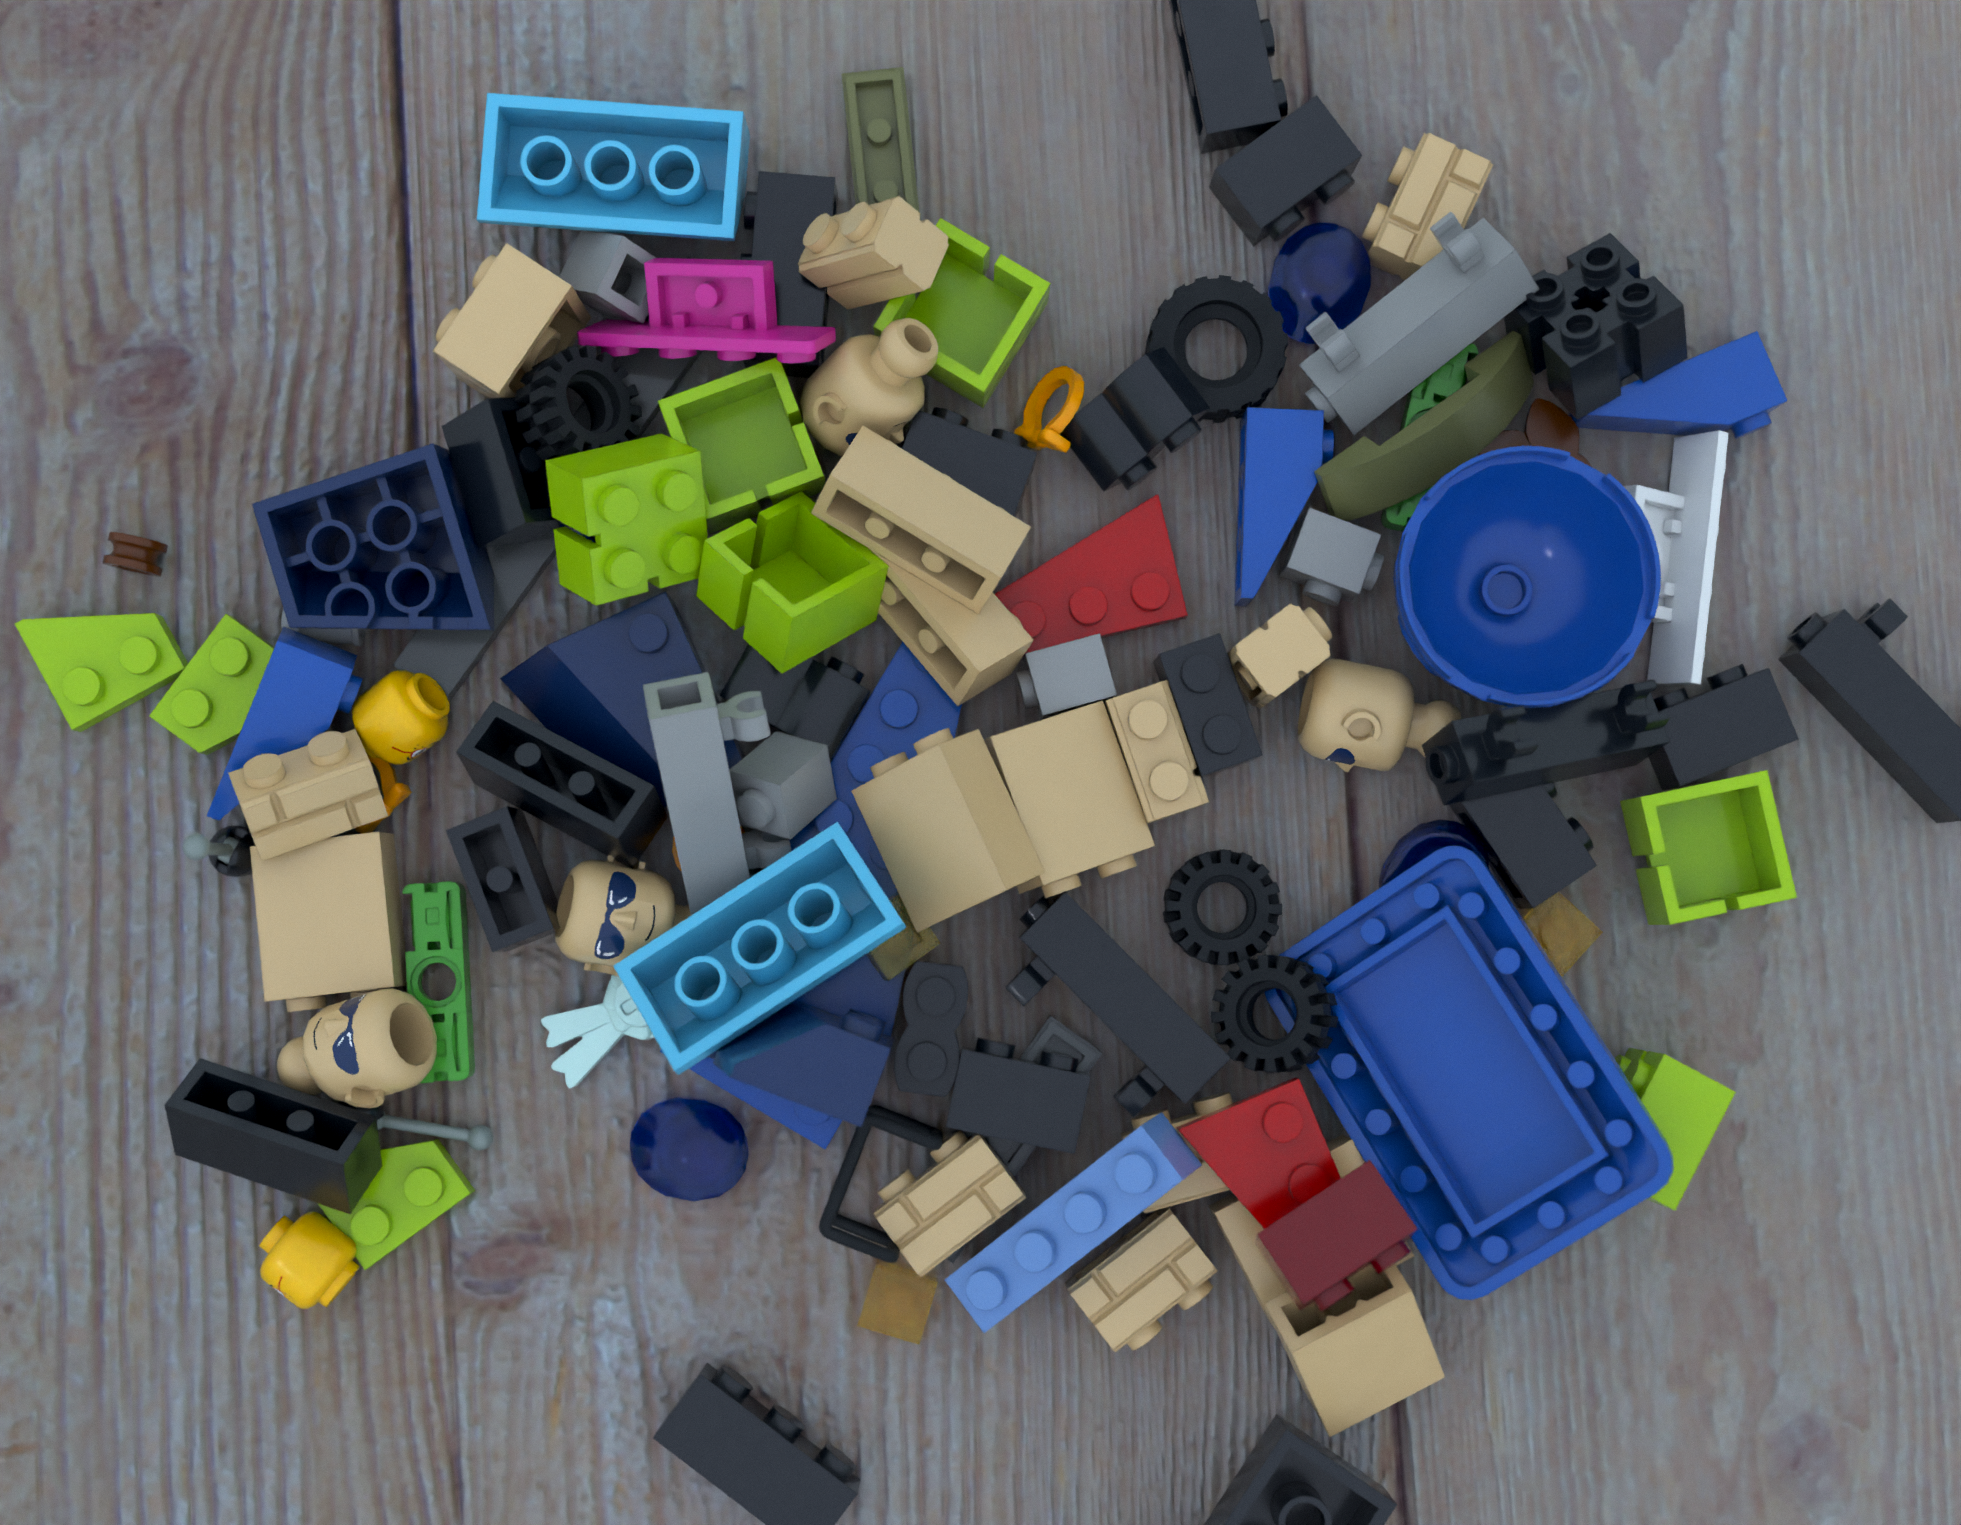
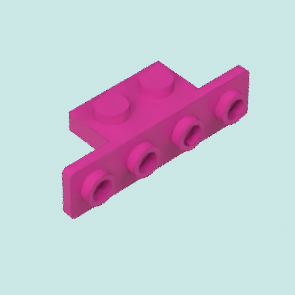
[577,258,836,363]

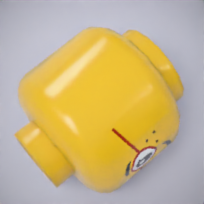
[352,670,450,765]
[259,1212,360,1309]

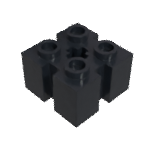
[1504,233,1688,419]

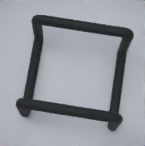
[819,1105,943,1263]

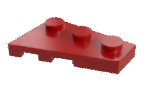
[995,494,1188,657]
[1176,1077,1341,1229]

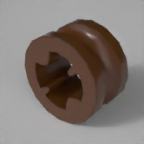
[103,532,168,577]

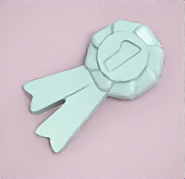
[541,975,655,1089]

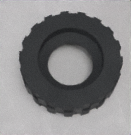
[1145,275,1288,423]

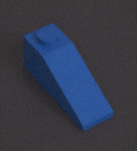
[1568,331,1788,439]
[1234,407,1334,607]
[207,626,363,821]

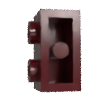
[1255,1160,1417,1312]

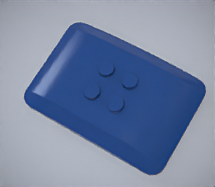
[1264,846,1674,1300]

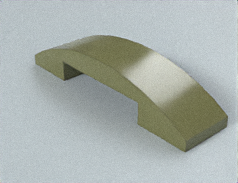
[1314,331,1534,521]

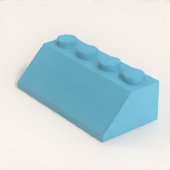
[477,93,750,241]
[613,822,907,1075]

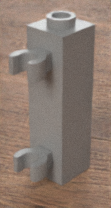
[1299,212,1539,435]
[643,672,791,914]

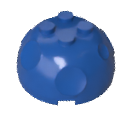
[1393,446,1661,708]

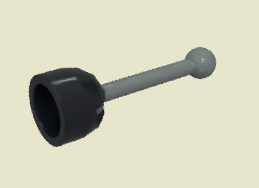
[183,826,255,877]
[338,1101,493,1151]

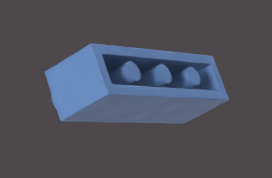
[945,1112,1202,1333]

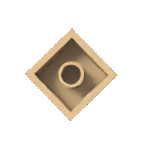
[433,243,591,398]

